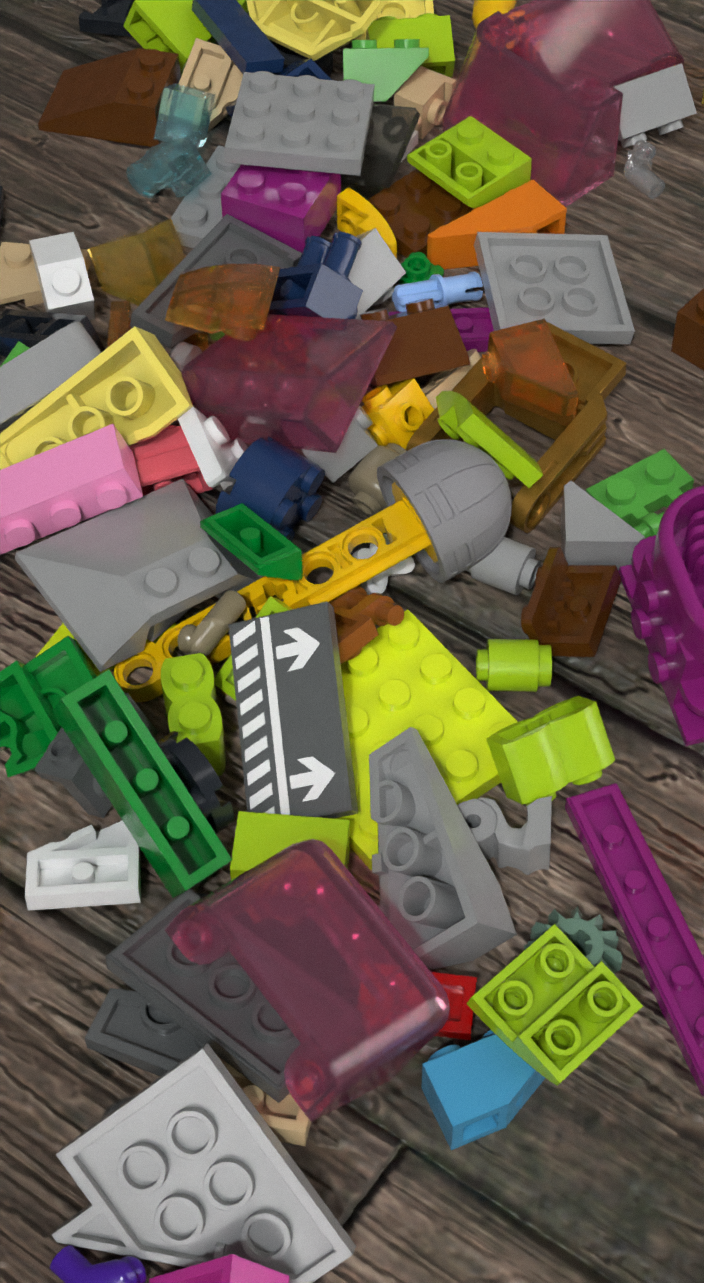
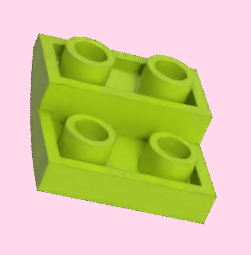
[435,391,543,488]
[467,924,643,1086]

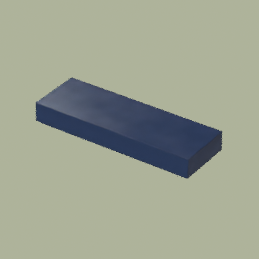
[192,0,285,74]

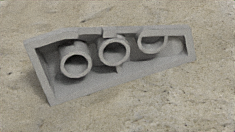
[369,727,517,971]

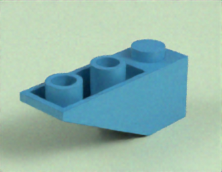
[421,1030,545,1150]

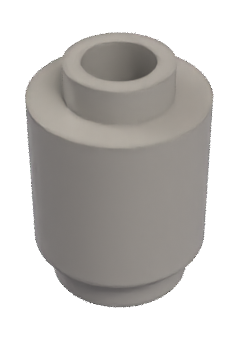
[465,537,541,595]

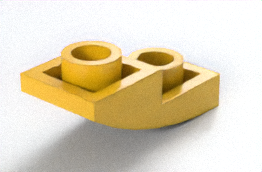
[337,187,397,259]

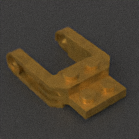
[405,322,626,533]

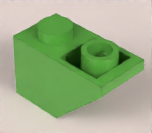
[343,39,429,102]

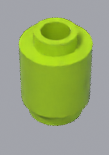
[476,639,552,692]

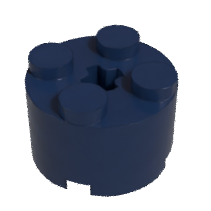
[215,436,325,542]

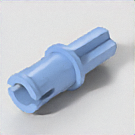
[392,272,483,312]

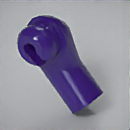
[49,1245,147,1283]

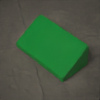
[200,503,303,580]

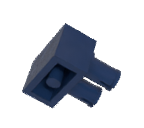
[252,232,363,335]

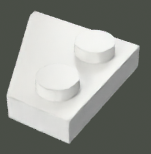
[178,406,248,491]

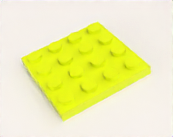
[334,609,518,871]

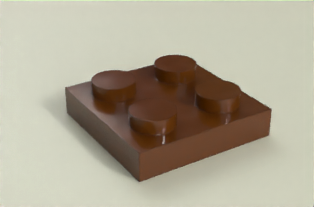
[367,169,473,258]

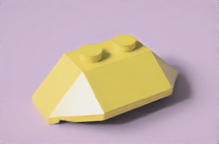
[246,0,389,61]

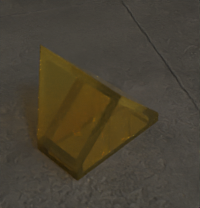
[87,219,185,306]

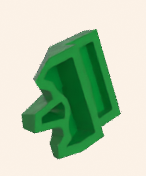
[0,636,97,778]

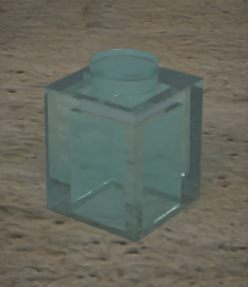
[154,83,215,154]

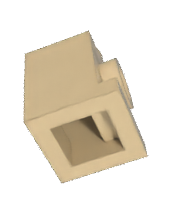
[394,66,456,139]

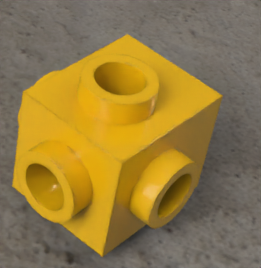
[362,378,434,449]

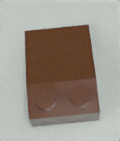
[38,48,181,148]

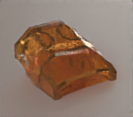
[165,264,280,340]

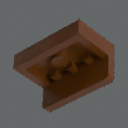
[521,547,621,657]

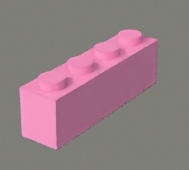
[0,424,143,555]

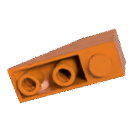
[427,179,567,270]

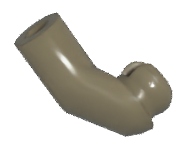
[177,590,246,656]

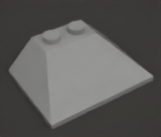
[15,479,263,672]

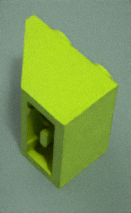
[407,116,532,209]

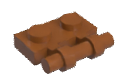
[329,586,404,664]

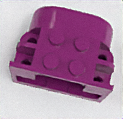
[619,485,704,746]

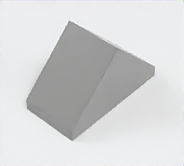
[561,481,645,571]

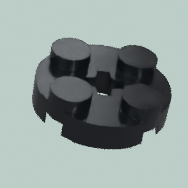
[156,731,234,834]

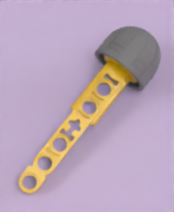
[114,439,512,702]

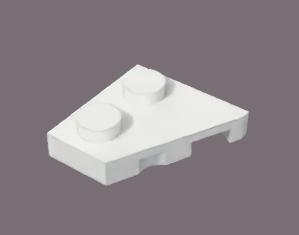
[25,821,141,911]

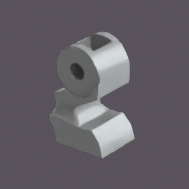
[457,796,552,875]

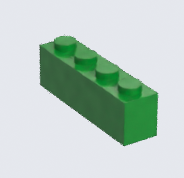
[52,670,232,898]

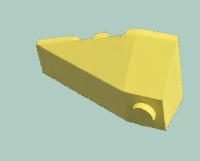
[0,326,193,470]

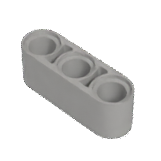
[0,322,102,433]

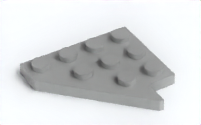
[52,1043,356,1283]

